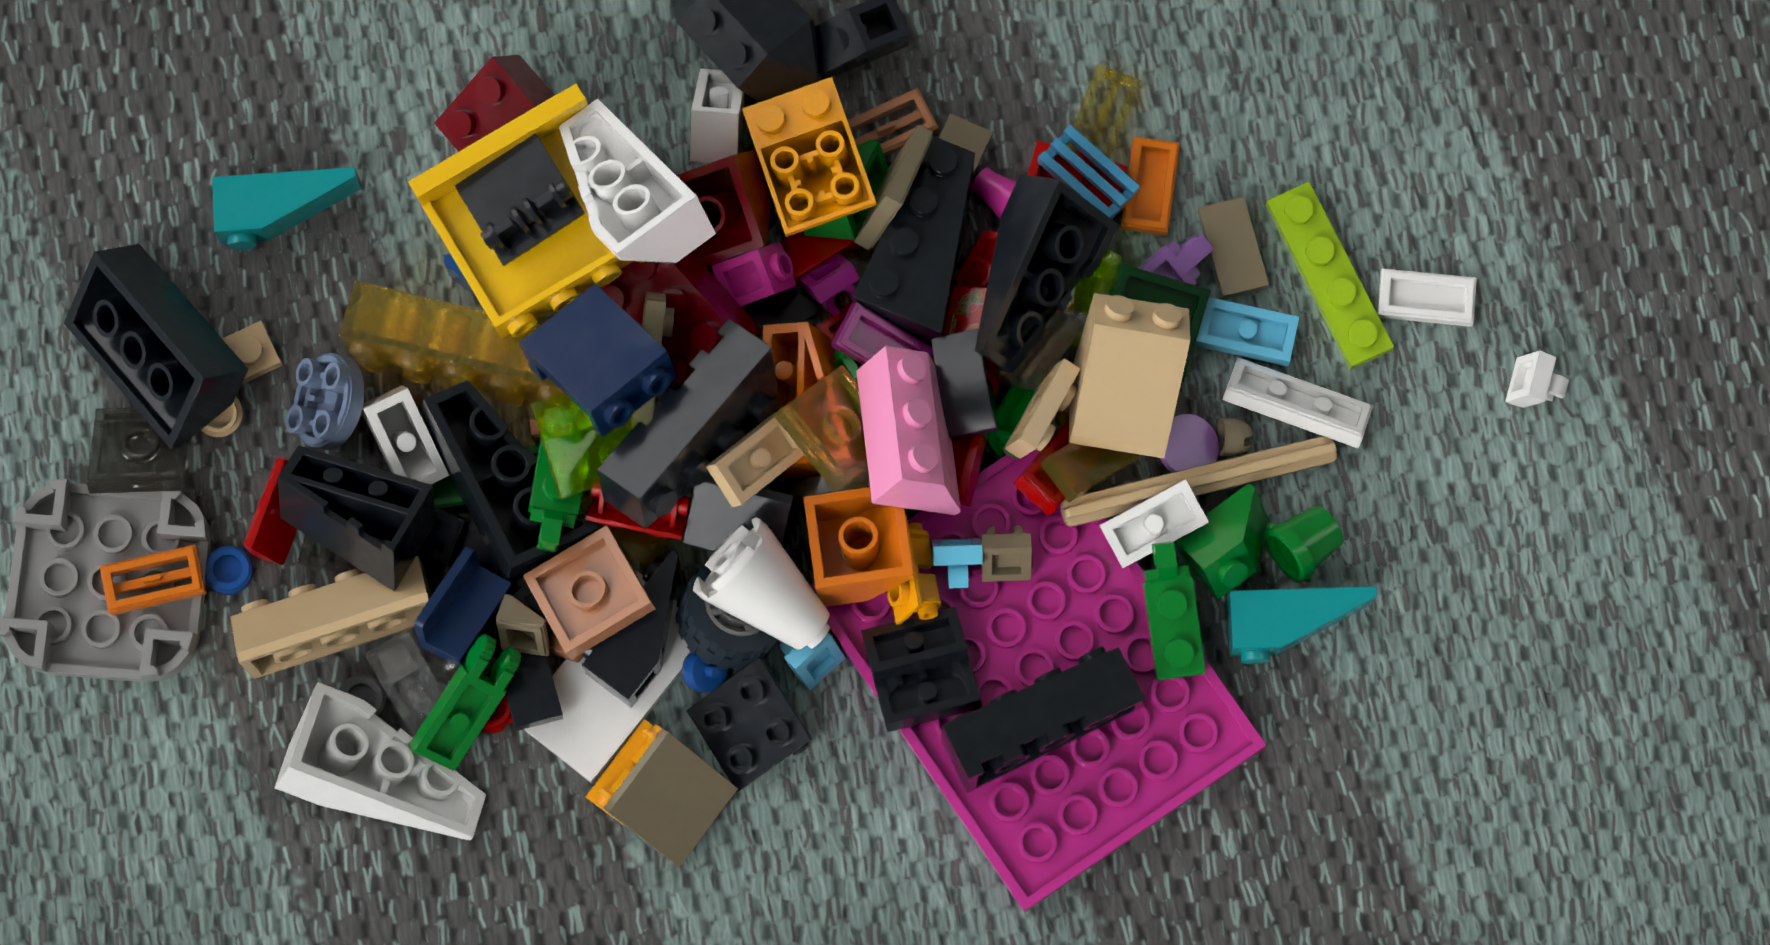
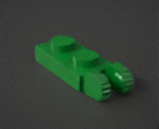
[409,634,522,771]

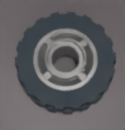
[675,564,779,671]

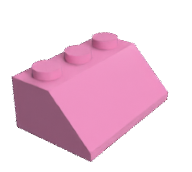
[856,346,961,515]

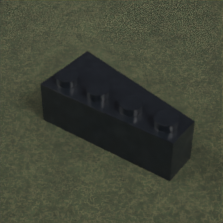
[421,380,599,583]

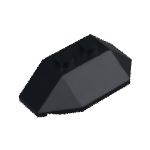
[671,0,822,102]

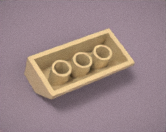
[231,556,432,679]

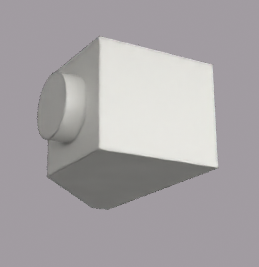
[690,69,745,165]
[362,385,449,484]

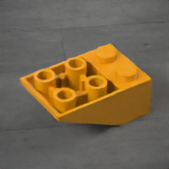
[742,77,877,237]

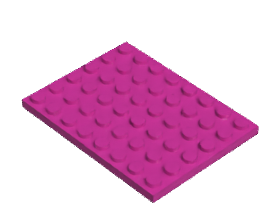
[810,449,1267,913]

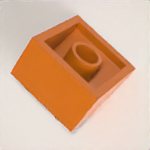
[804,487,914,607]

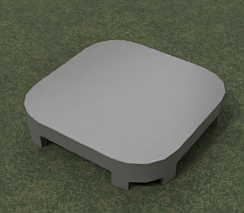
[0,479,211,682]

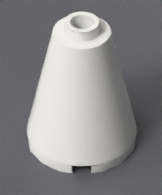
[693,517,830,650]

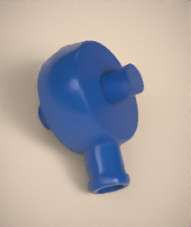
[682,652,727,693]

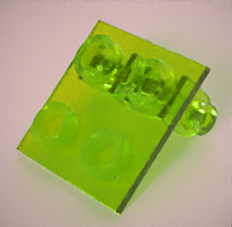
[531,394,633,498]

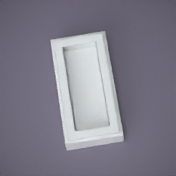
[1377,269,1477,327]

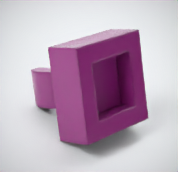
[799,253,860,316]

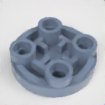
[286,353,364,450]

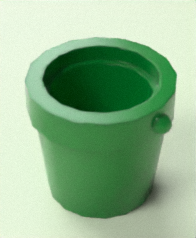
[1263,505,1344,583]

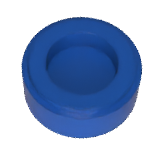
[205,546,253,595]

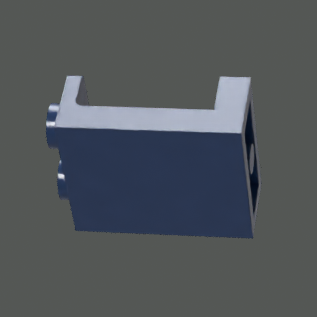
[519,283,677,437]

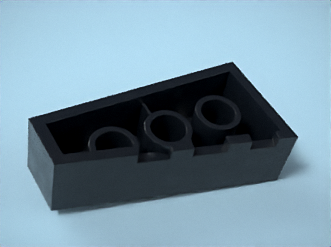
[853,136,975,347]
[597,319,781,529]
[941,646,1145,793]

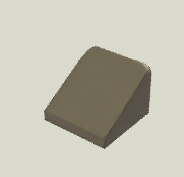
[496,594,551,656]

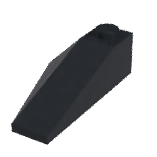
[975,174,1118,374]

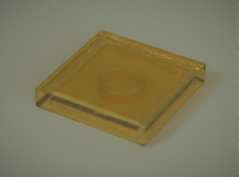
[774,364,868,493]

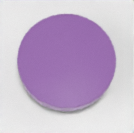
[1160,414,1219,473]

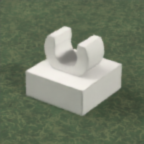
[1505,351,1569,408]

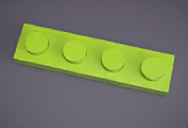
[1265,182,1394,370]

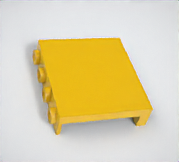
[408,83,645,339]

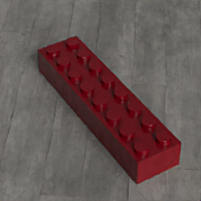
[434,55,763,391]

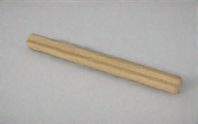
[1061,436,1337,527]

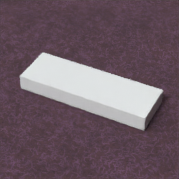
[1222,357,1373,449]

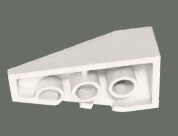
[559,98,716,263]
[274,682,486,840]

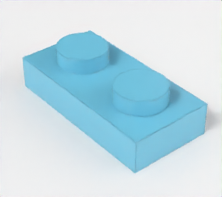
[1195,297,1299,367]

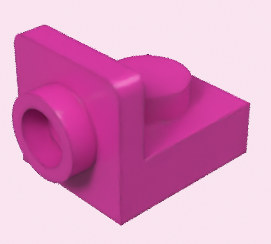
[711,242,796,306]

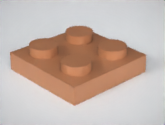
[523,525,656,660]

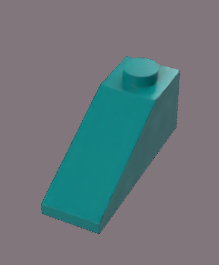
[212,167,361,250]
[1226,586,1377,664]

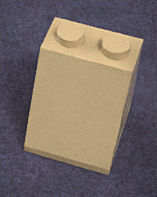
[1069,293,1191,458]

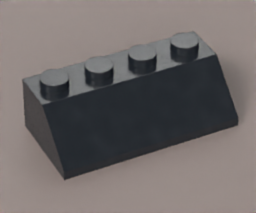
[64,244,248,450]

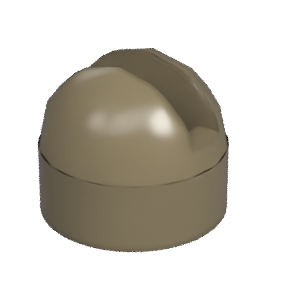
[1216,418,1253,456]

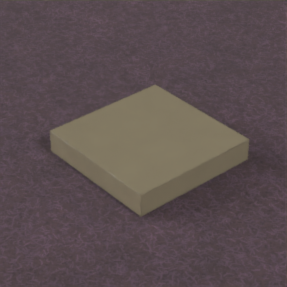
[854,124,933,250]
[603,729,738,868]

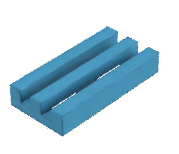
[1037,125,1140,219]

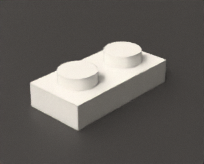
[1100,479,1209,568]

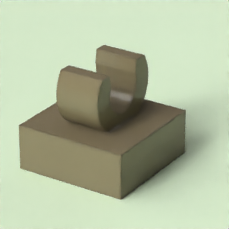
[982,525,1032,582]

